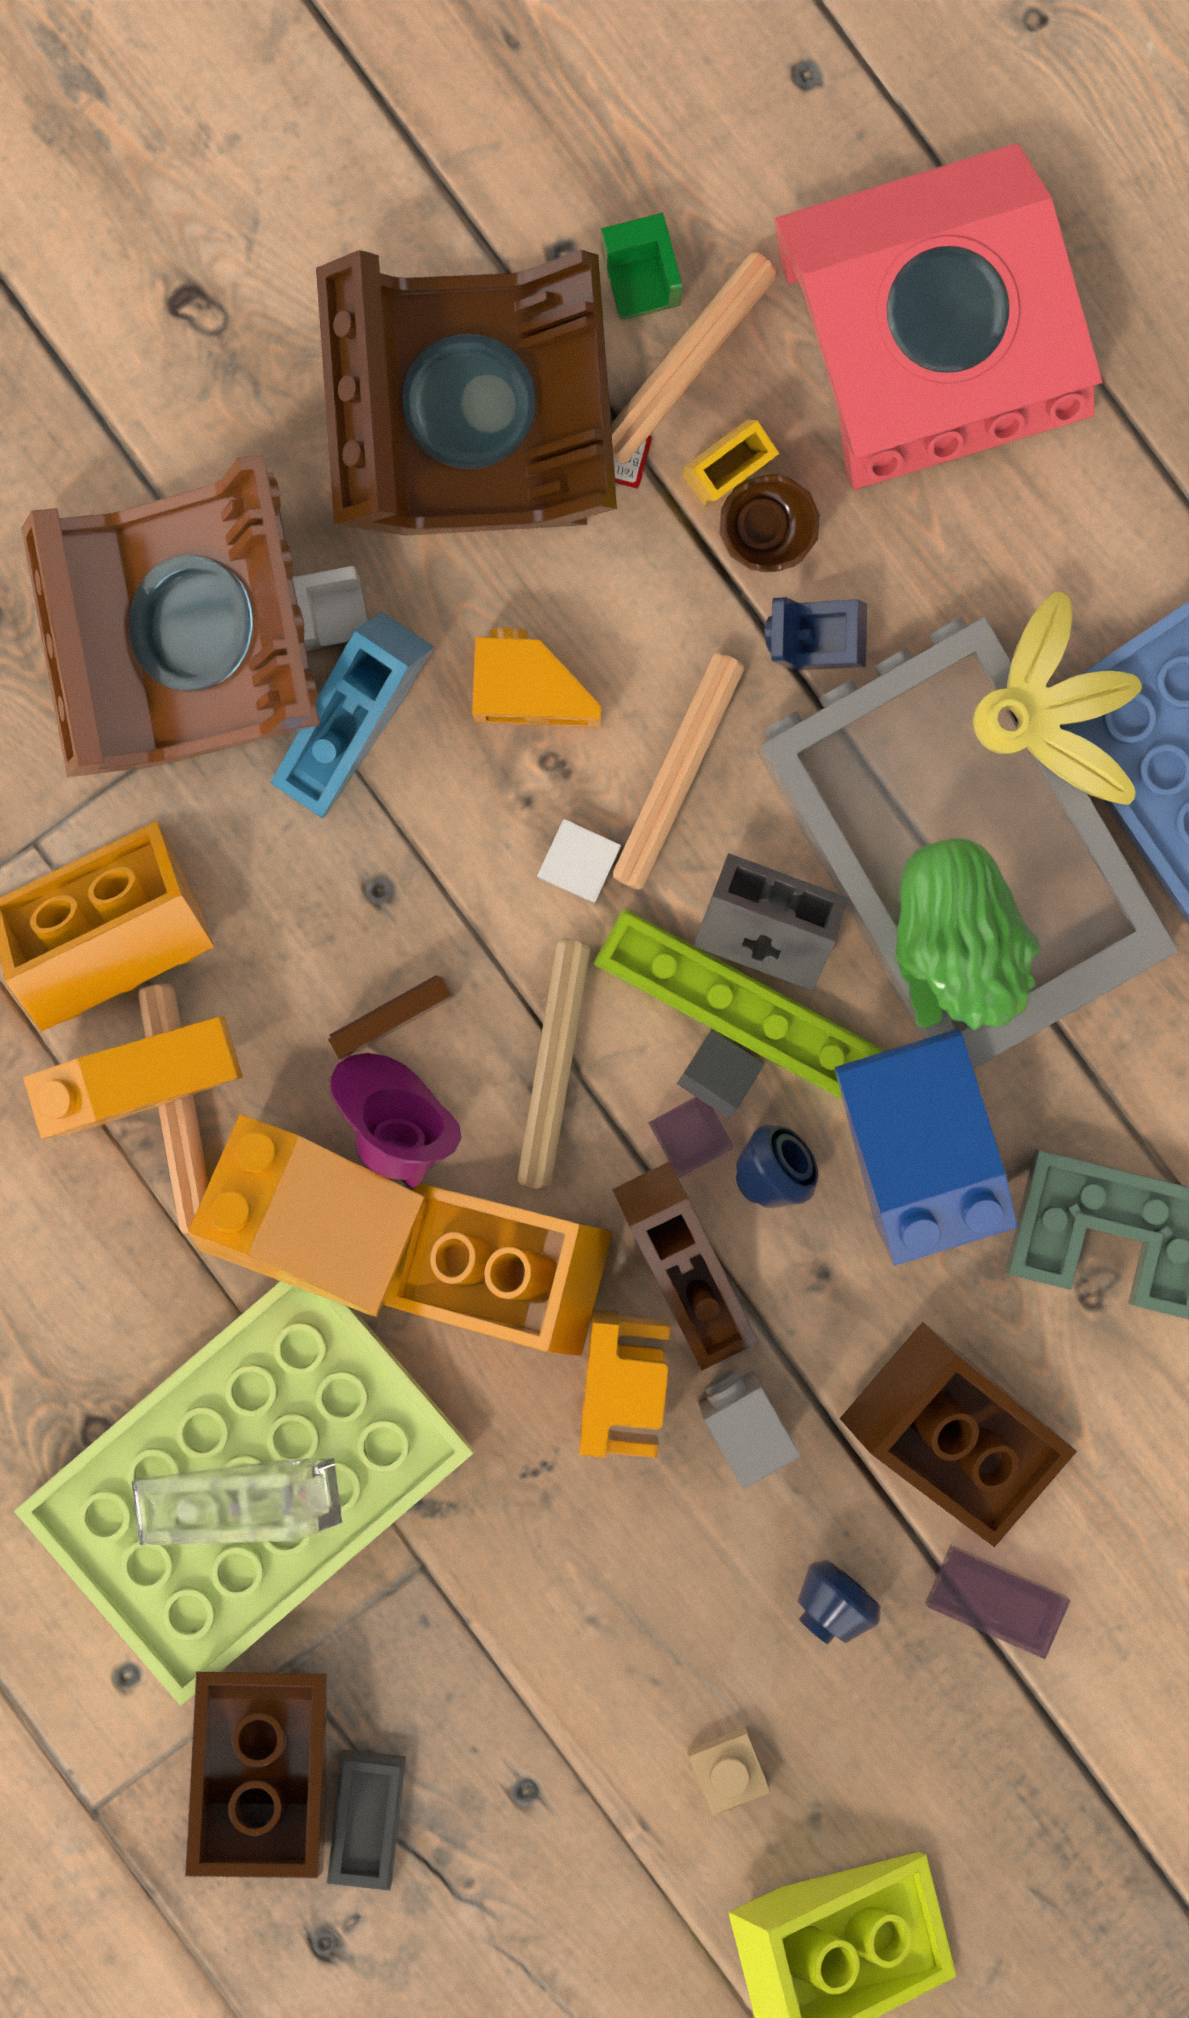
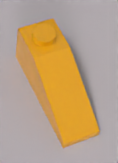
[23,1016,243,1139]

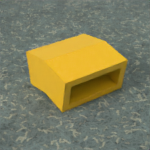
[682,419,779,507]

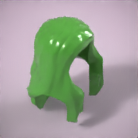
[894,838,1040,1030]

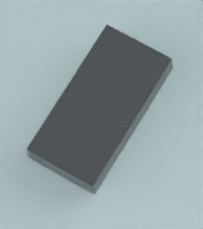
[327,1749,406,1891]

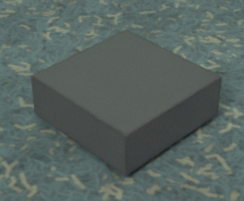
[676,1029,765,1119]

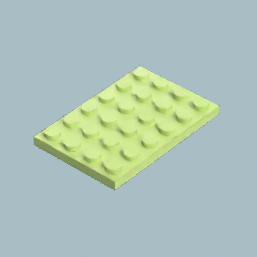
[14,1281,475,1706]

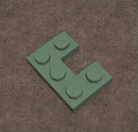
[1005,1149,1189,1319]

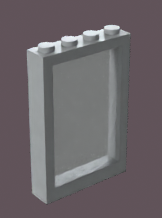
[757,616,1178,1069]

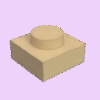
[687,1726,771,1817]

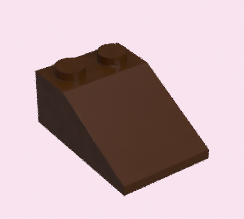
[839,1322,1077,1548]
[185,1671,327,1878]

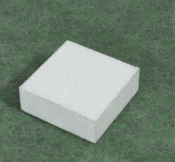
[537,819,621,904]

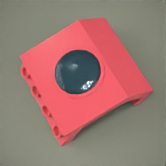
[774,143,1103,490]

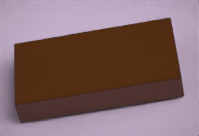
[328,975,455,1059]

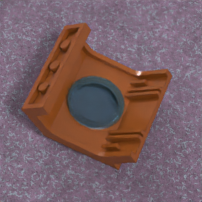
[21,455,320,778]

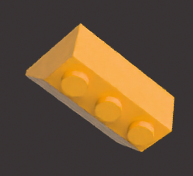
[0,821,214,1032]

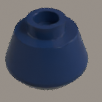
[736,1124,819,1208]
[797,1559,881,1645]

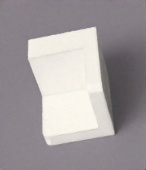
[293,566,368,651]

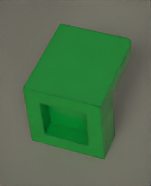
[601,212,683,320]

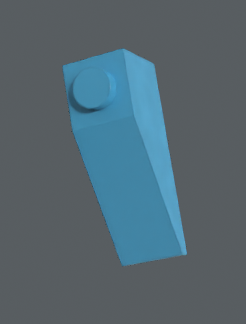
[270,612,434,818]

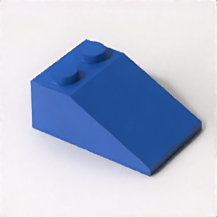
[834,1028,1018,1266]

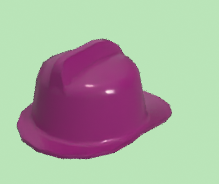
[330,1053,462,1188]

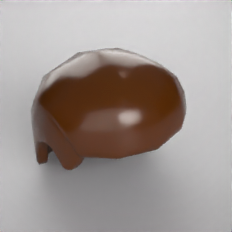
[719,474,820,572]

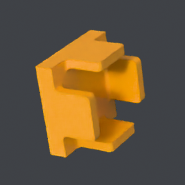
[579,1309,671,1458]

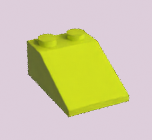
[728,1852,957,2018]

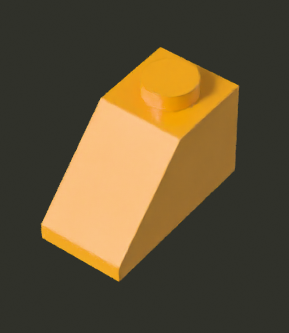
[472,627,601,728]

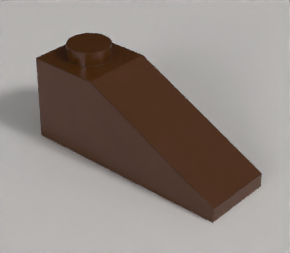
[612,1161,759,1371]

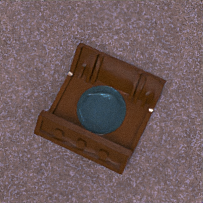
[316,250,617,536]

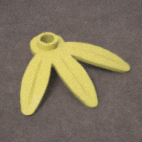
[973,591,1142,805]

